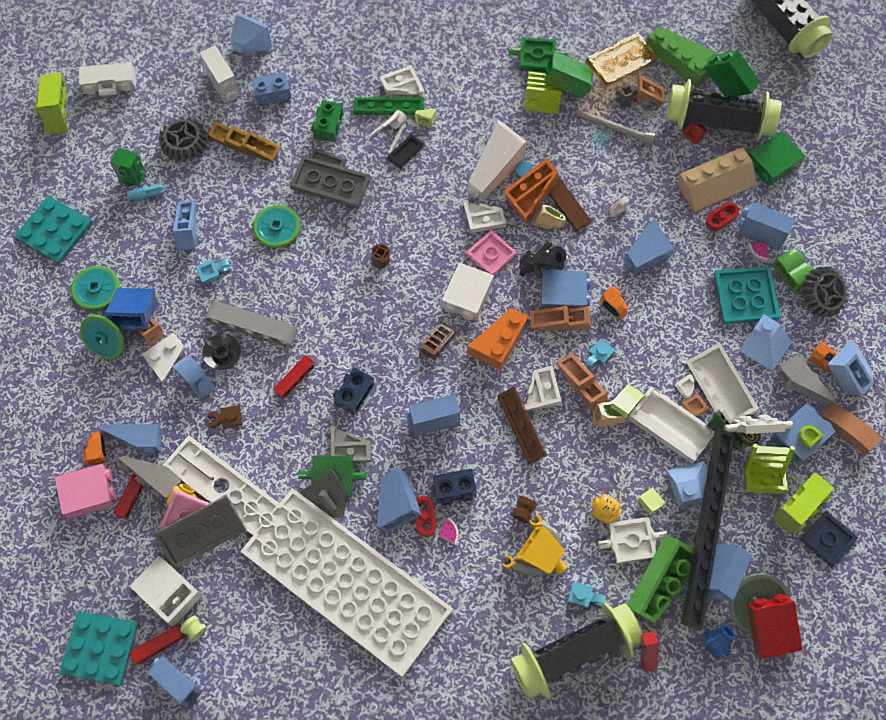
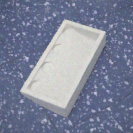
[686,343,760,424]

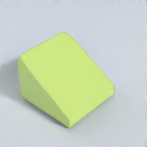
[415,109,436,128]
[637,488,666,516]

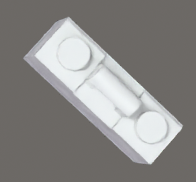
[79,62,136,96]

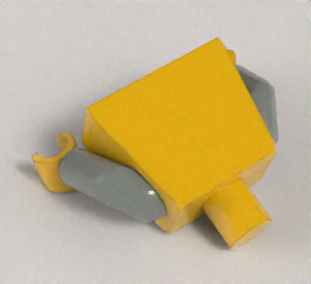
[502,515,567,576]

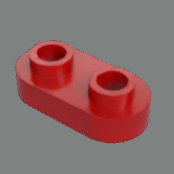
[706,202,739,231]
[415,496,437,537]

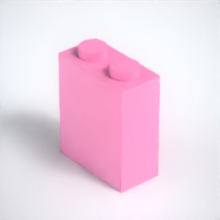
[55,464,117,519]

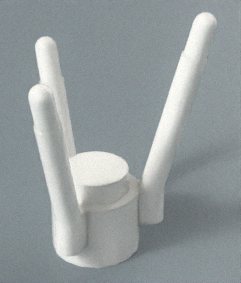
[369,110,407,154]

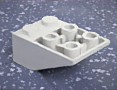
[130,556,202,627]

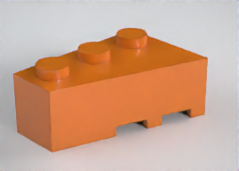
[503,158,559,225]
[467,308,528,371]

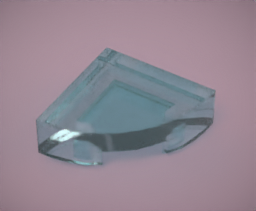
[591,125,610,149]

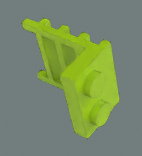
[524,71,562,114]
[743,444,795,494]

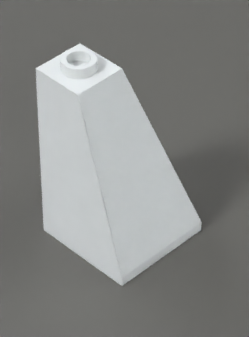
[468,120,527,201]

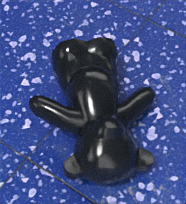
[519,241,567,279]

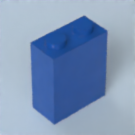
[105,288,157,330]

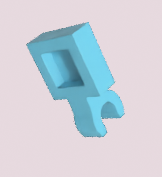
[196,259,232,285]
[584,339,615,371]
[568,582,606,608]

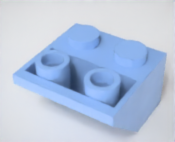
[827,340,874,396]

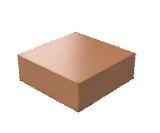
[681,393,709,417]

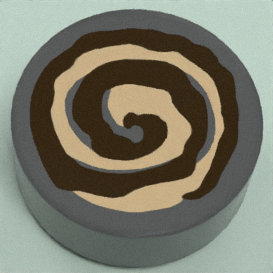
[740,432,761,447]

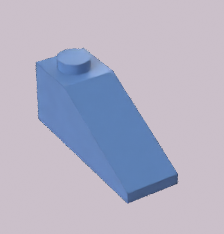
[173,200,197,250]
[99,424,162,455]

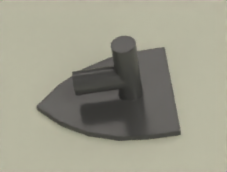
[300,470,346,519]

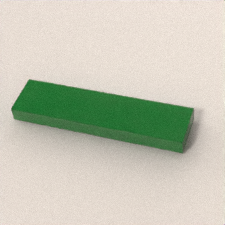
[354,97,424,115]

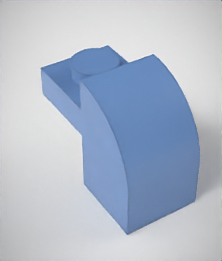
[172,355,216,400]

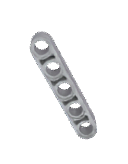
[205,301,298,348]

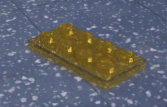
[585,32,659,87]

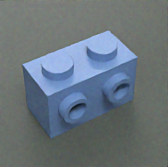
[251,71,292,105]

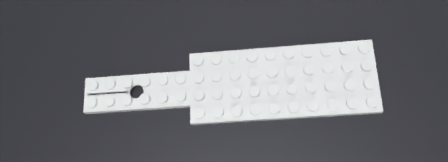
[163,435,453,678]

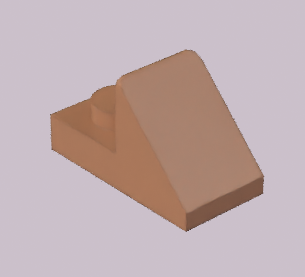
[637,75,665,106]
[136,317,165,347]

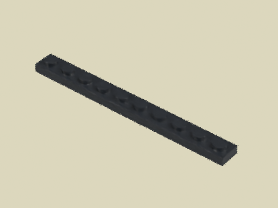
[681,428,735,630]

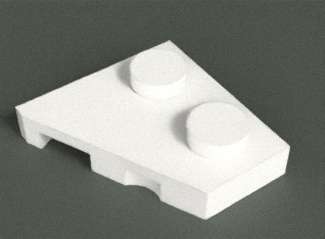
[380,65,425,96]
[463,200,506,233]
[142,333,185,383]
[525,366,562,412]

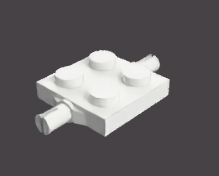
[724,415,793,434]
[598,517,668,564]

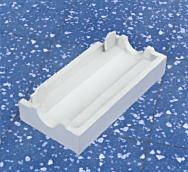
[628,386,714,464]

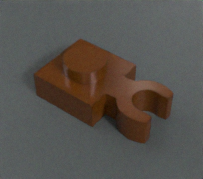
[207,405,243,428]

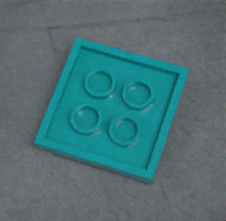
[14,196,93,264]
[714,266,781,324]
[59,611,139,686]

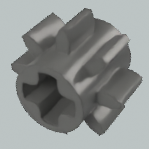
[615,85,637,107]

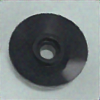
[202,334,241,370]

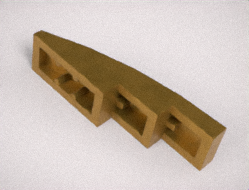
[207,121,281,162]

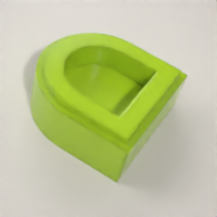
[798,425,824,450]

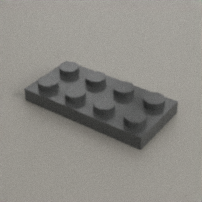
[290,156,371,209]
[154,494,247,569]

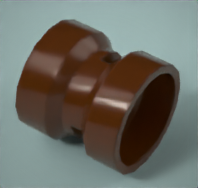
[371,244,390,269]
[511,496,537,523]

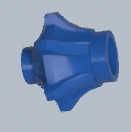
[704,625,736,657]

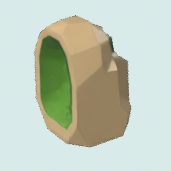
[533,205,566,229]
[593,402,628,428]

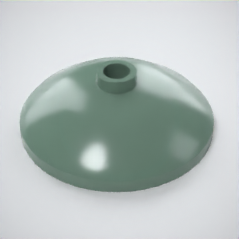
[728,573,790,634]

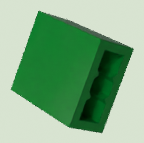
[704,50,760,97]
[545,51,593,98]
[748,131,806,186]

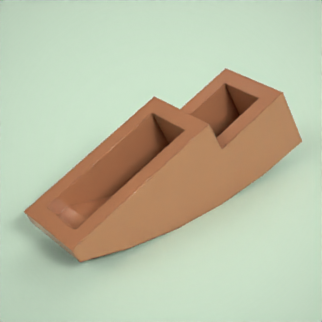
[530,306,592,331]
[556,353,608,412]
[820,403,883,455]

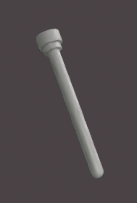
[575,109,656,147]

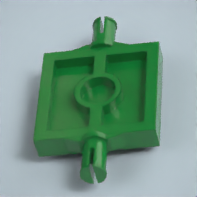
[509,37,567,71]
[298,455,367,497]

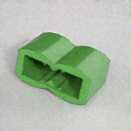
[772,248,814,293]

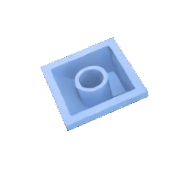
[230,12,272,55]
[740,315,792,371]
[666,461,708,508]

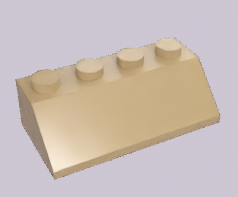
[677,147,757,213]

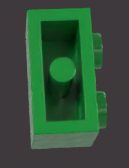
[311,100,344,142]
[110,148,146,187]

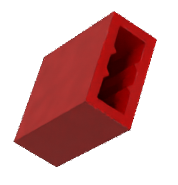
[747,594,802,659]

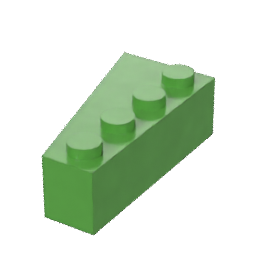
[645,26,719,88]
[627,536,694,623]

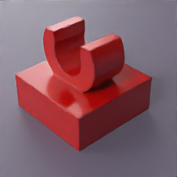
[682,123,708,145]

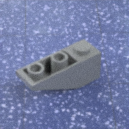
[775,354,835,407]
[118,456,182,499]

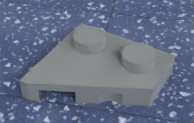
[330,425,371,463]

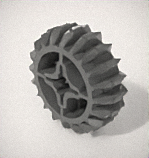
[159,116,208,163]
[799,266,850,317]

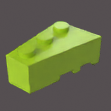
[35,73,68,135]
[772,472,834,535]

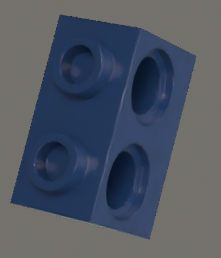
[333,367,375,415]
[433,468,477,505]

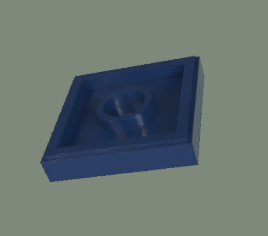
[800,511,858,568]

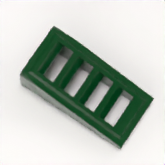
[707,409,742,450]

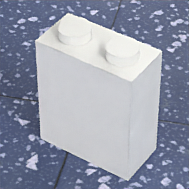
[200,45,240,103]
[442,263,494,321]

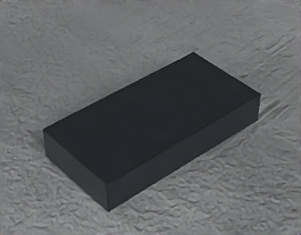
[387,134,424,169]

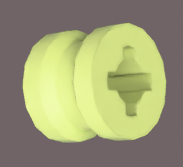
[180,616,207,643]

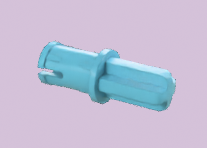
[127,185,165,202]

